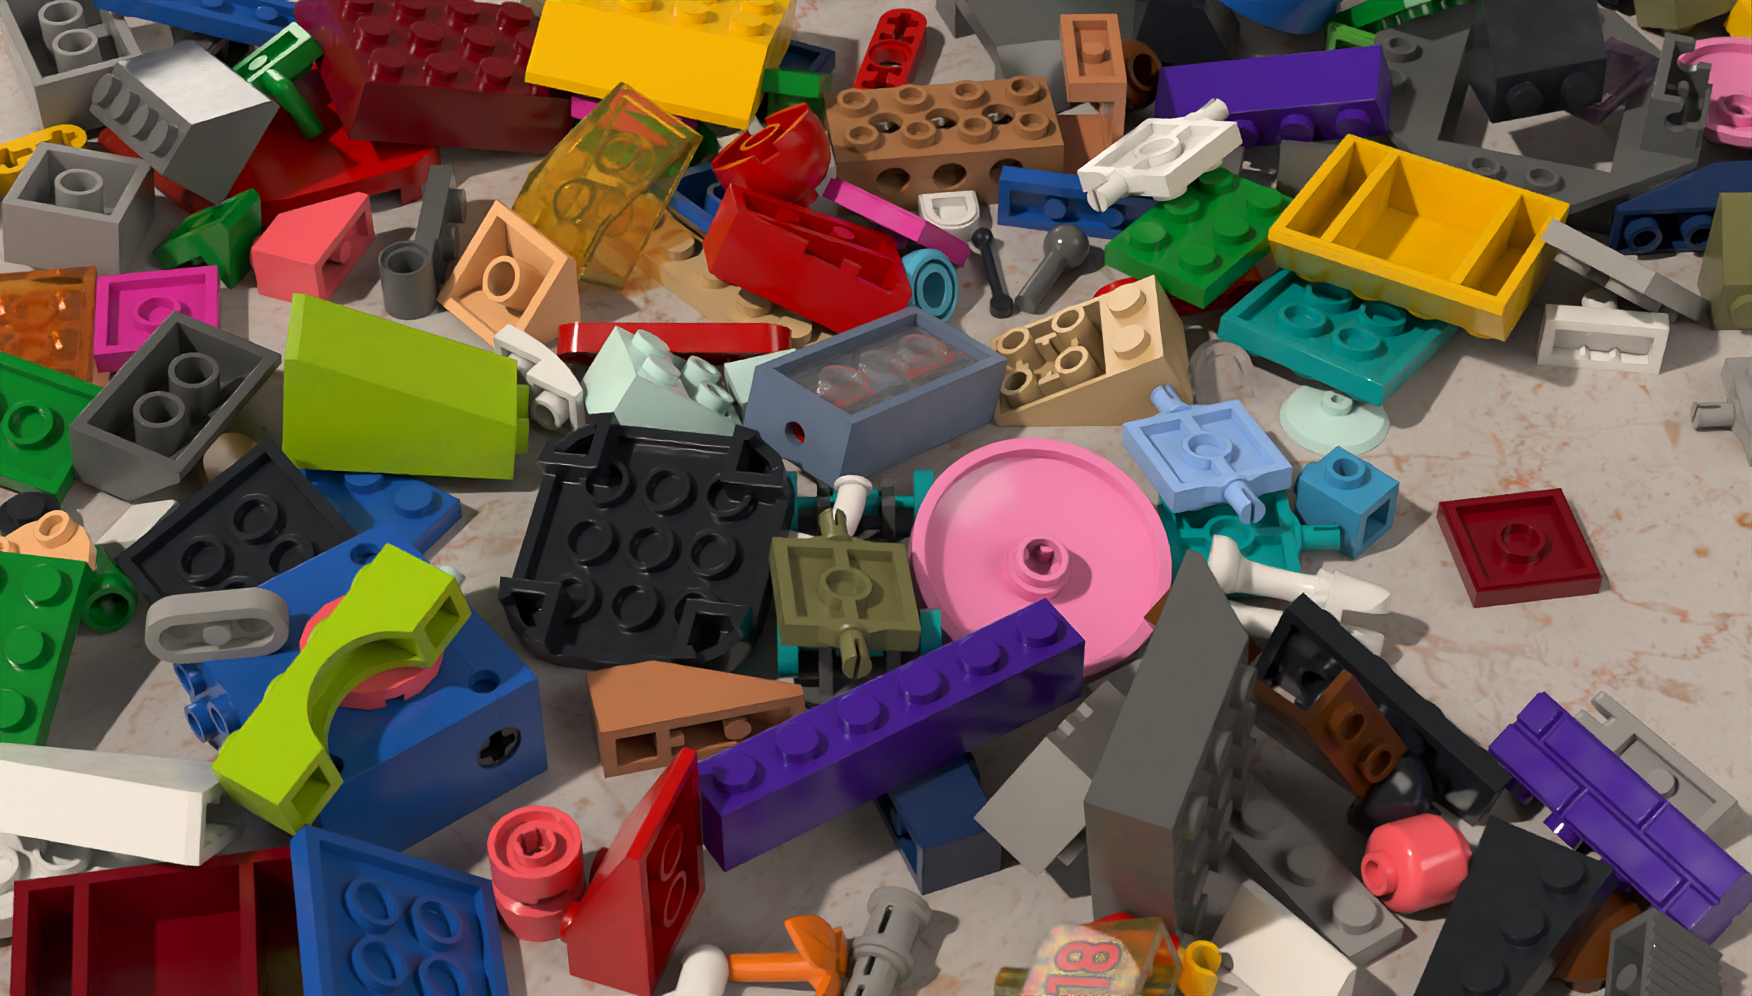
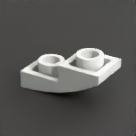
[493,324,586,436]

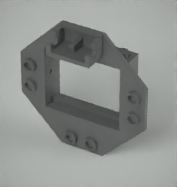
[1372,0,1713,235]

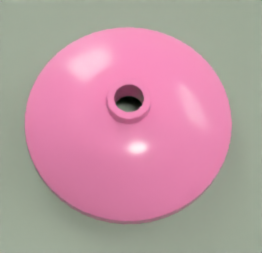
[1679,37,1752,150]

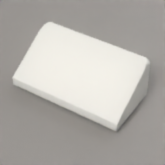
[1211,878,1357,996]

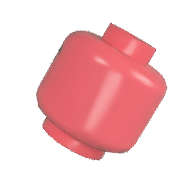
[1361,813,1472,915]

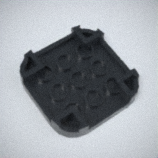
[498,412,795,673]

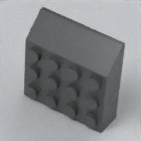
[1083,549,1258,945]

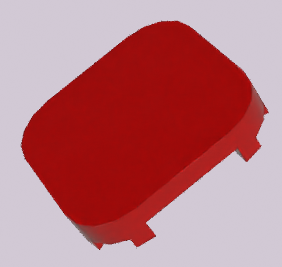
[225,61,441,227]

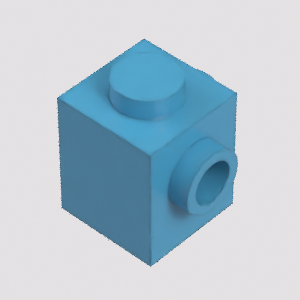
[1293,446,1400,560]

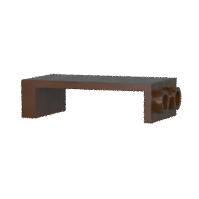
[1143,586,1408,801]

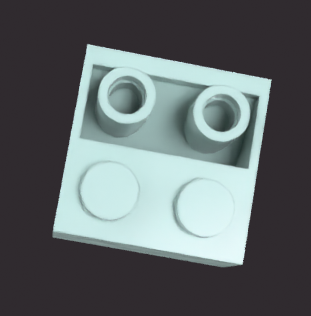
[580,326,743,436]

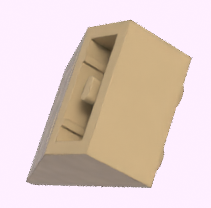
[990,275,1193,427]

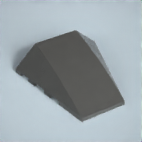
[936,0,1173,114]

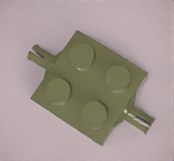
[769,508,921,679]

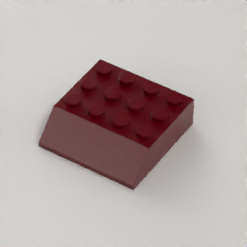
[293,0,575,155]
[10,846,304,996]

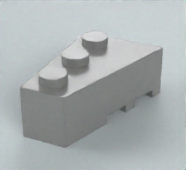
[974,680,1126,878]

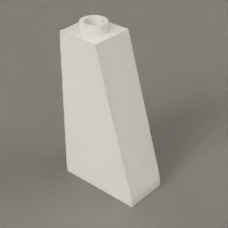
[0,742,244,866]

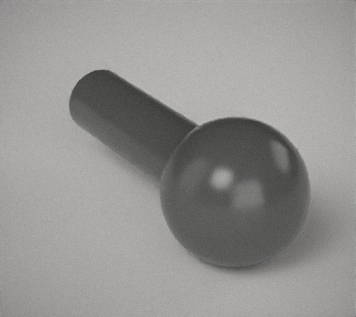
[1015,224,1090,313]

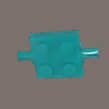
[1157,489,1340,597]

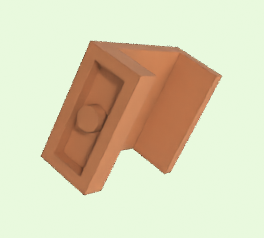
[1056,13,1127,175]

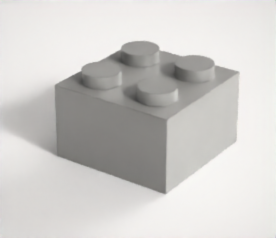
[1,141,155,280]

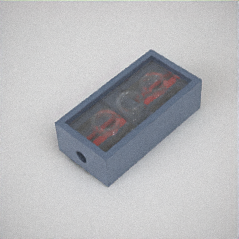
[743,305,1008,490]

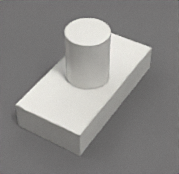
[1536,288,1670,375]

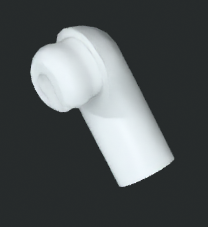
[661,943,730,996]

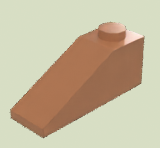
[586,660,805,778]

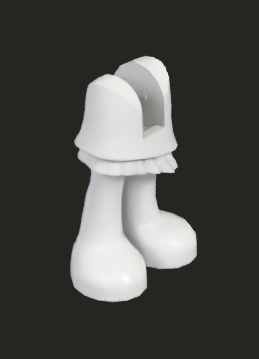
[1208,534,1392,657]

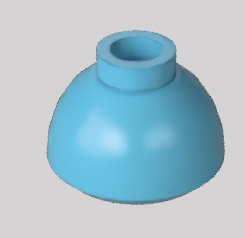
[901,248,959,323]

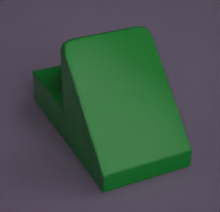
[762,67,833,125]
[152,188,262,289]

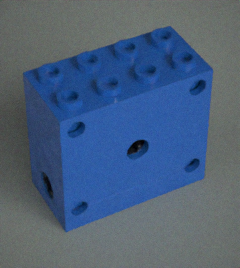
[173,520,548,852]

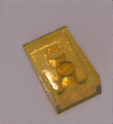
[511,82,703,291]

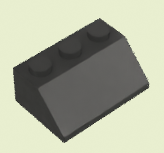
[68,310,282,502]

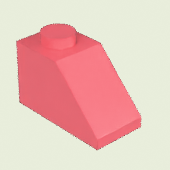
[250,192,375,302]

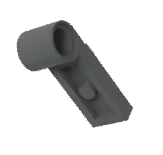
[378,165,467,320]

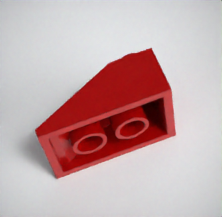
[560,747,705,996]

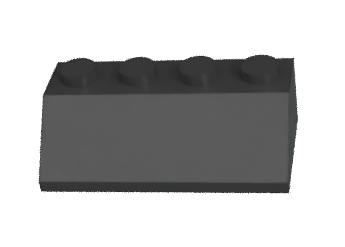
[89,40,280,206]

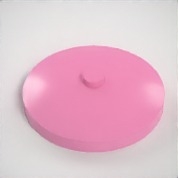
[908,438,1172,685]

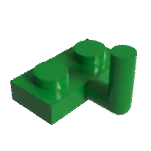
[232,21,324,139]

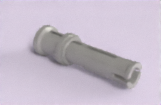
[844,886,931,996]

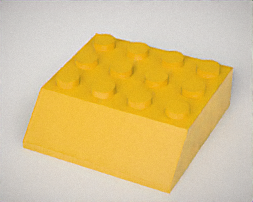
[525,0,797,130]
[1267,134,1571,342]

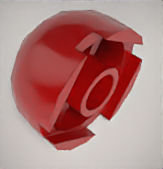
[711,103,831,208]

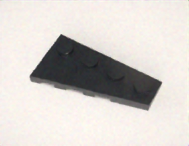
[1413,815,1618,996]

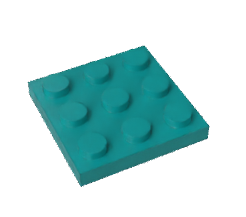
[1217,267,1459,407]

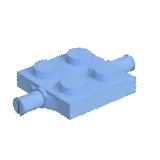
[1122,384,1293,525]

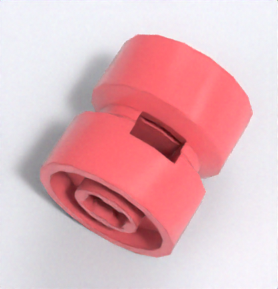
[487,805,587,942]

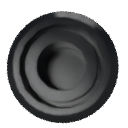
[1346,749,1442,836]

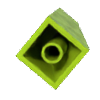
[282,293,529,480]

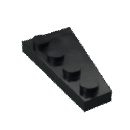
[1254,593,1513,827]

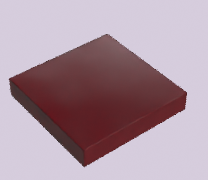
[1436,488,1602,608]

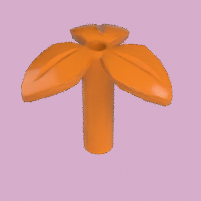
[727,914,850,996]

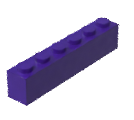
[698,598,1085,873]

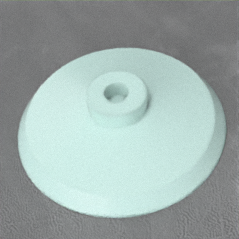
[1279,381,1390,456]

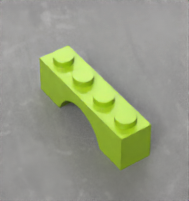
[210,543,472,836]

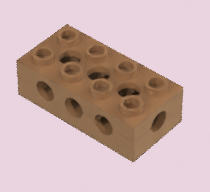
[823,76,1064,217]

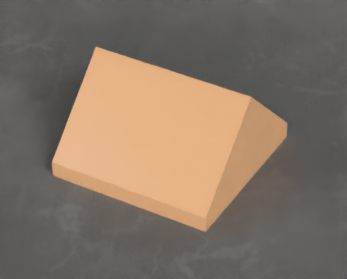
[436,200,581,348]

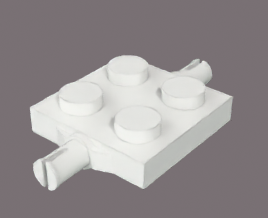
[1077,99,1243,212]

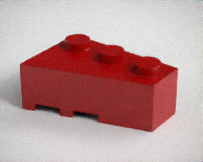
[702,183,913,334]

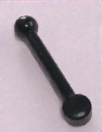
[971,227,1013,319]

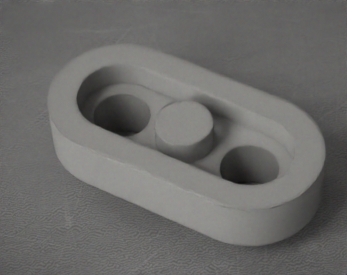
[145,587,289,664]

